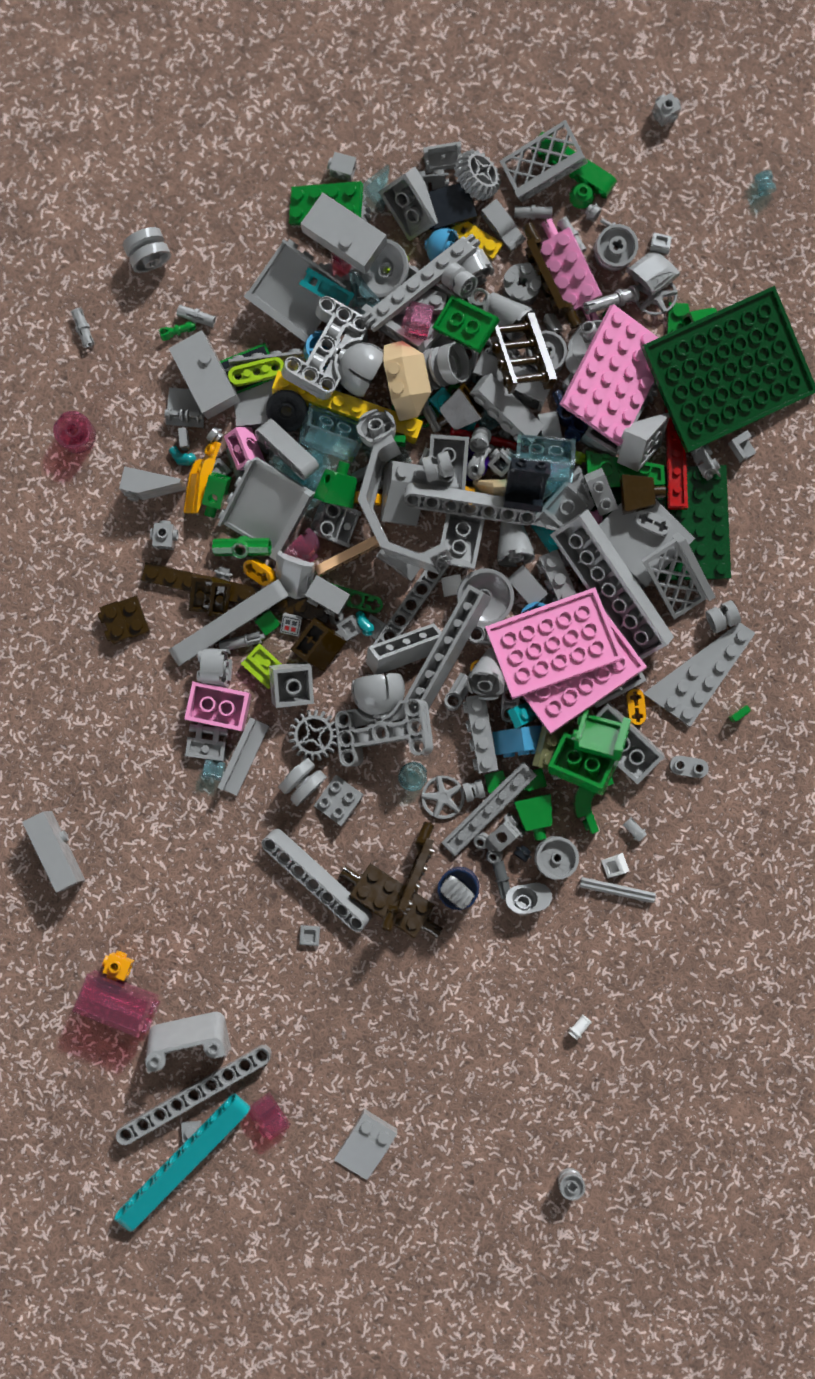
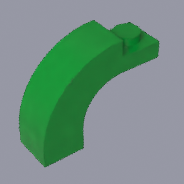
[573,777,614,834]

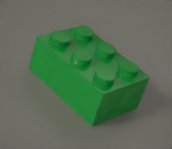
[548,732,618,796]

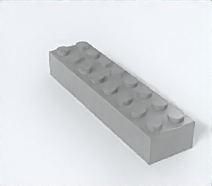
[551,509,674,660]

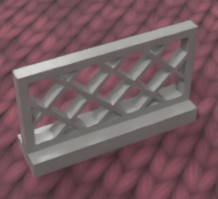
[500,120,588,202]
[641,532,716,619]

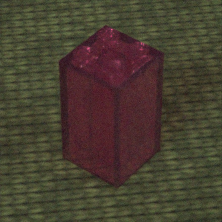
[73,970,160,1037]

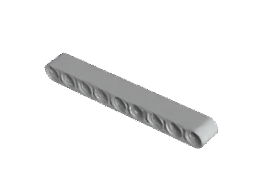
[116,1045,272,1145]

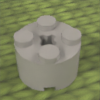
[460,246,494,288]
[502,263,541,306]
[197,649,232,687]

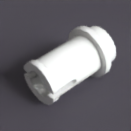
[568,1014,592,1040]

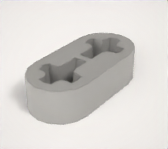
[634,510,671,537]

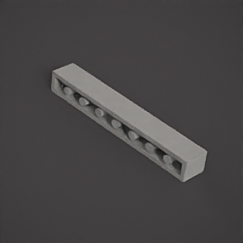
[395,584,492,729]

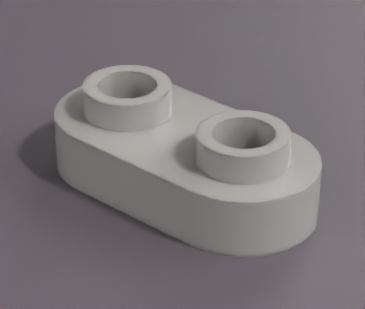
[669,756,709,778]

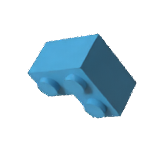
[492,725,542,758]

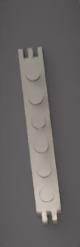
[361,234,480,332]

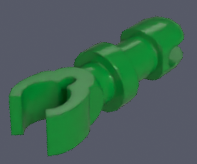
[159,321,196,341]

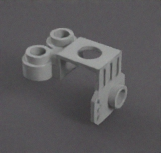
[474,813,525,863]

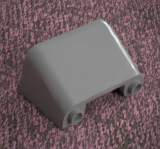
[146,1012,231,1073]

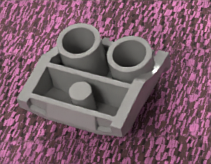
[626,251,680,296]
[311,502,362,548]
[275,551,315,599]

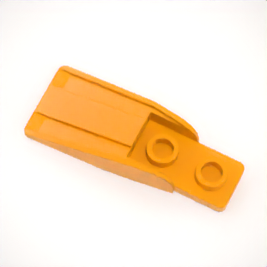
[183,442,221,514]

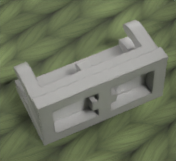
[423,141,461,174]
[508,565,549,604]

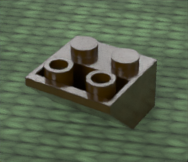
[290,617,346,671]

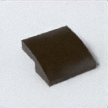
[188,574,231,617]

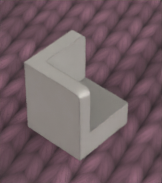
[728,430,756,463]

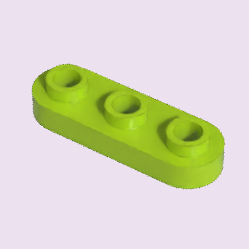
[228,357,284,387]

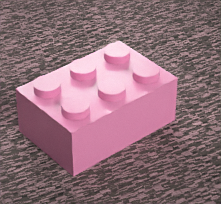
[184,681,252,732]

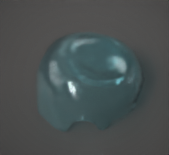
[398,762,427,792]

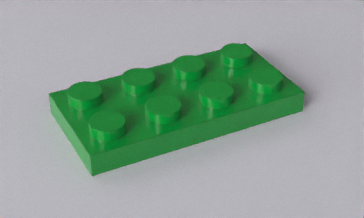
[289,181,364,226]

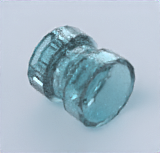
[754,170,777,196]
[203,759,226,781]

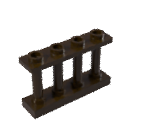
[490,312,557,394]

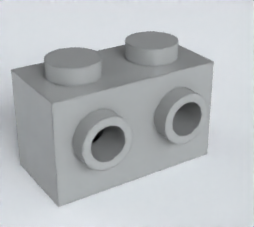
[305,575,351,617]

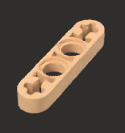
[315,535,380,577]

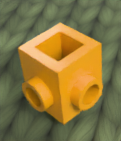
[102,951,135,981]

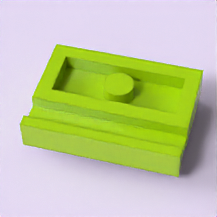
[241,643,282,690]

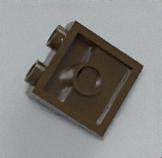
[98,595,150,644]

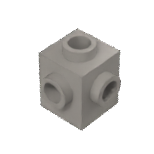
[652,93,681,127]
[488,446,516,478]
[150,520,179,550]

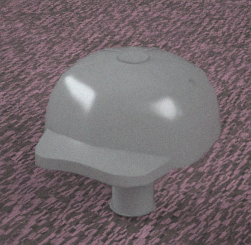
[565,320,602,375]

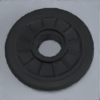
[266,390,308,432]

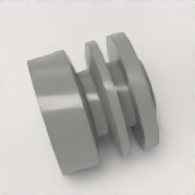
[423,342,470,389]

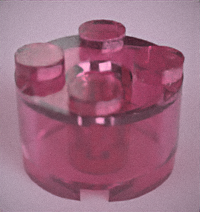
[53,411,96,454]

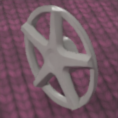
[636,282,677,315]
[422,776,465,819]

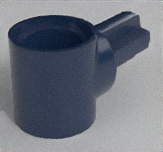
[552,389,576,427]
[560,417,588,451]

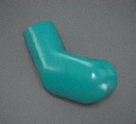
[168,446,196,466]
[355,611,374,636]

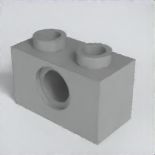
[584,468,619,516]

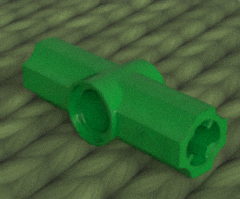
[212,535,272,559]

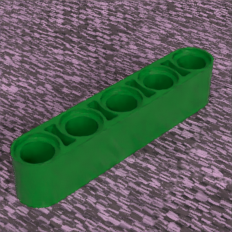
[530,132,617,198]

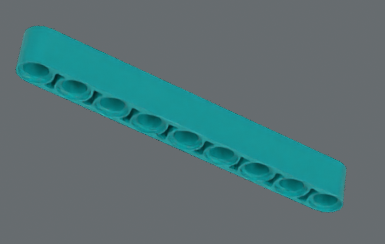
[114,1094,250,1232]

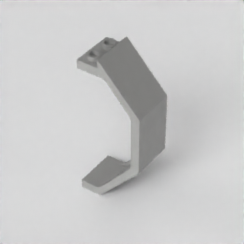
[358,435,453,574]

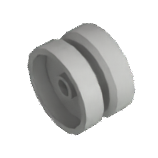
[593,224,638,271]
[122,227,171,273]
[524,330,567,374]
[278,758,327,806]
[534,836,579,880]

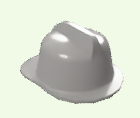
[506,883,552,916]

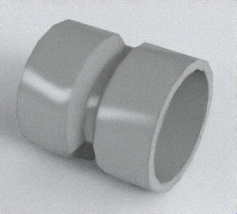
[441,262,478,299]
[422,451,454,482]
[705,600,741,633]
[557,1168,585,1201]

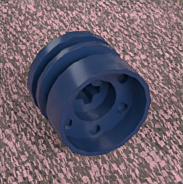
[438,867,480,910]

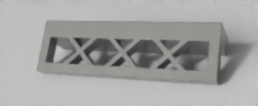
[217,717,270,796]

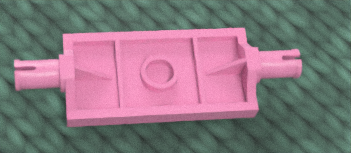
[540,219,603,321]

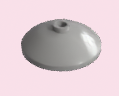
[356,239,409,298]
[457,568,514,626]

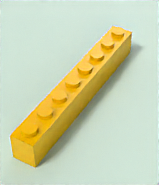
[272,371,423,444]

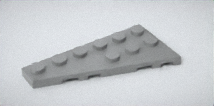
[643,623,755,727]

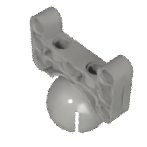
[281,296,384,400]
[335,673,433,767]

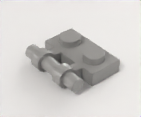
[185,723,228,761]

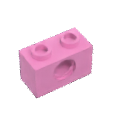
[224,427,265,470]

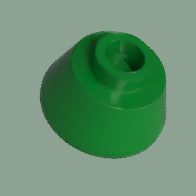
[569,183,595,209]

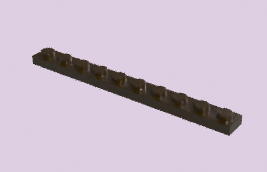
[141,562,329,624]

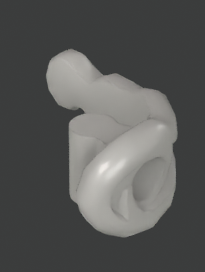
[466,444,495,480]

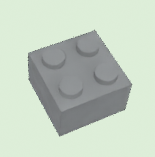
[269,662,314,708]

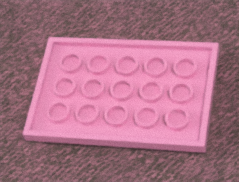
[559,304,658,446]
[485,587,623,699]
[523,612,647,735]

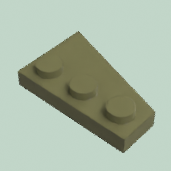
[532,718,575,770]

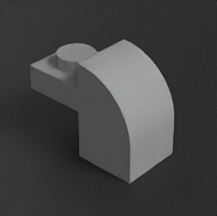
[376,544,421,581]

